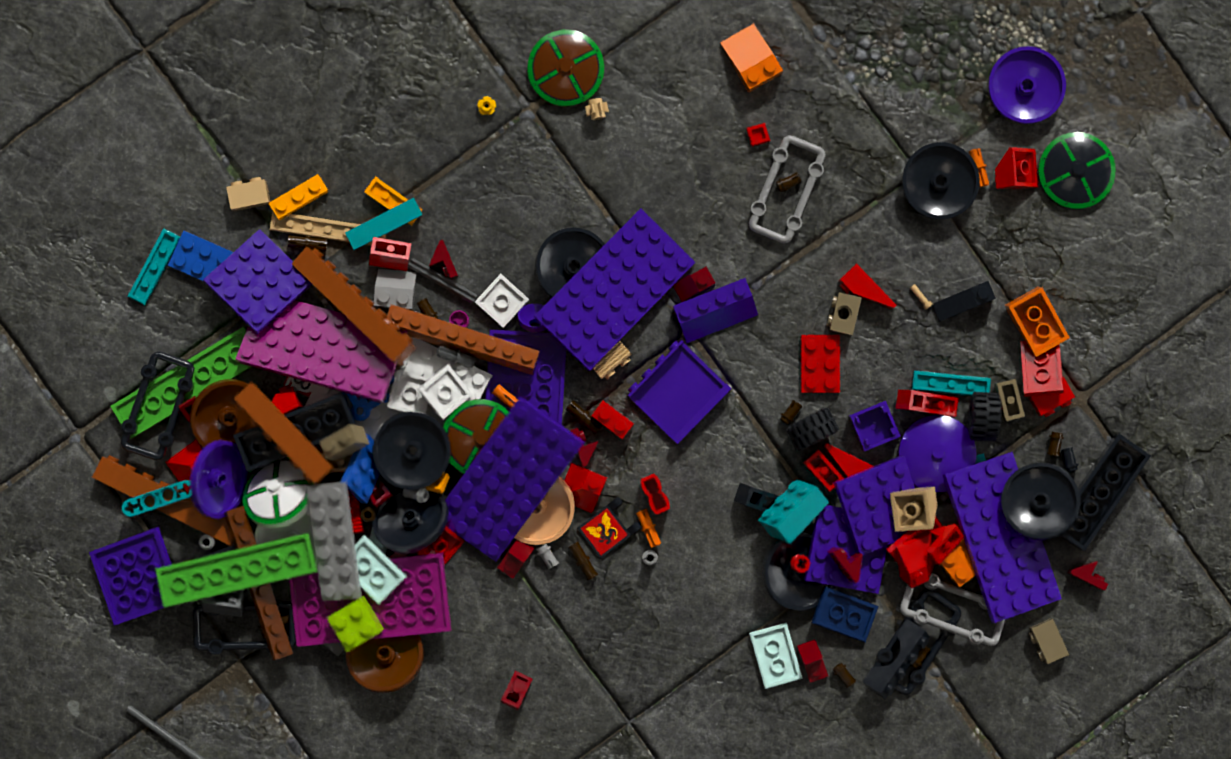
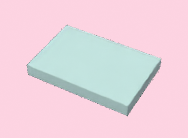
[355,536,407,605]
[749,622,803,689]

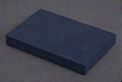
[811,586,879,642]

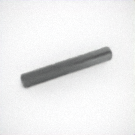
[408,258,477,304]

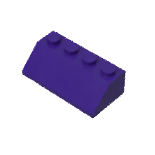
[673,278,758,343]

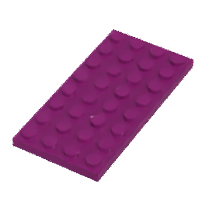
[235,300,408,403]
[289,553,452,647]

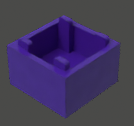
[848,401,901,452]

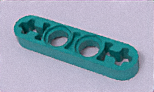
[122,480,191,517]

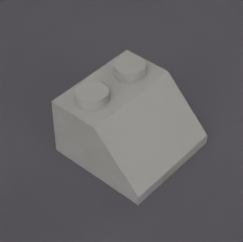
[373,269,417,311]

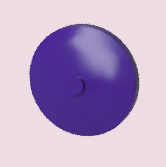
[988,46,1066,124]
[898,415,977,493]
[190,440,248,519]

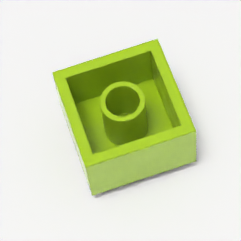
[327,596,384,652]

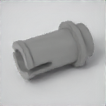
[403,488,429,503]
[199,535,216,550]
[536,544,559,569]
[642,550,658,565]

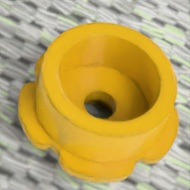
[477,96,496,115]

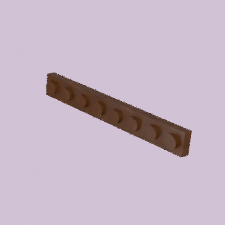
[224,506,293,660]

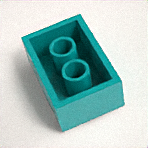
[758,480,829,544]

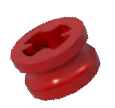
[790,555,810,573]

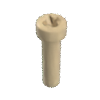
[910,284,933,310]

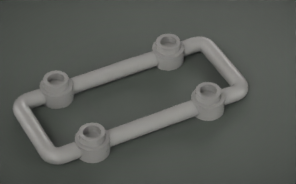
[749,135,825,243]
[900,573,1005,646]

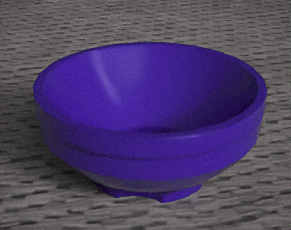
[518,303,546,333]

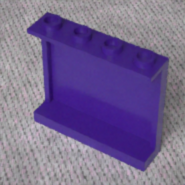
[628,340,732,444]

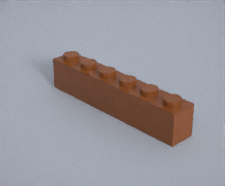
[234,382,334,484]

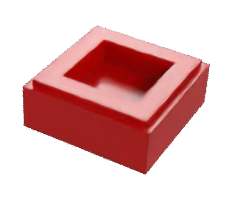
[746,123,770,147]

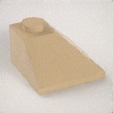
[890,487,937,532]

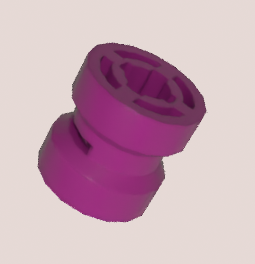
[449,310,469,328]

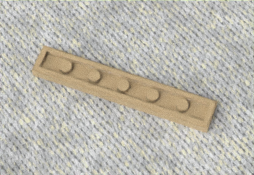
[269,211,386,246]

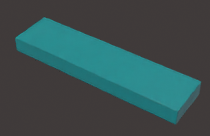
[345,198,423,250]
[128,228,180,306]
[912,371,991,396]

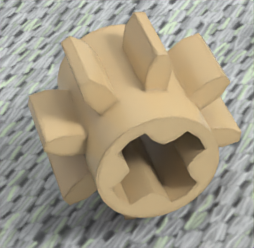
[585,98,609,120]

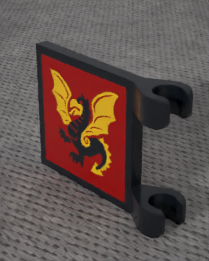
[577,497,642,559]

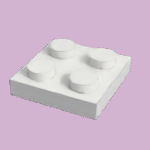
[475,273,529,328]
[418,365,472,419]
[387,370,430,414]

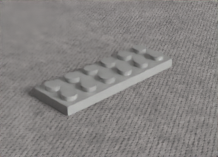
[307,482,362,601]

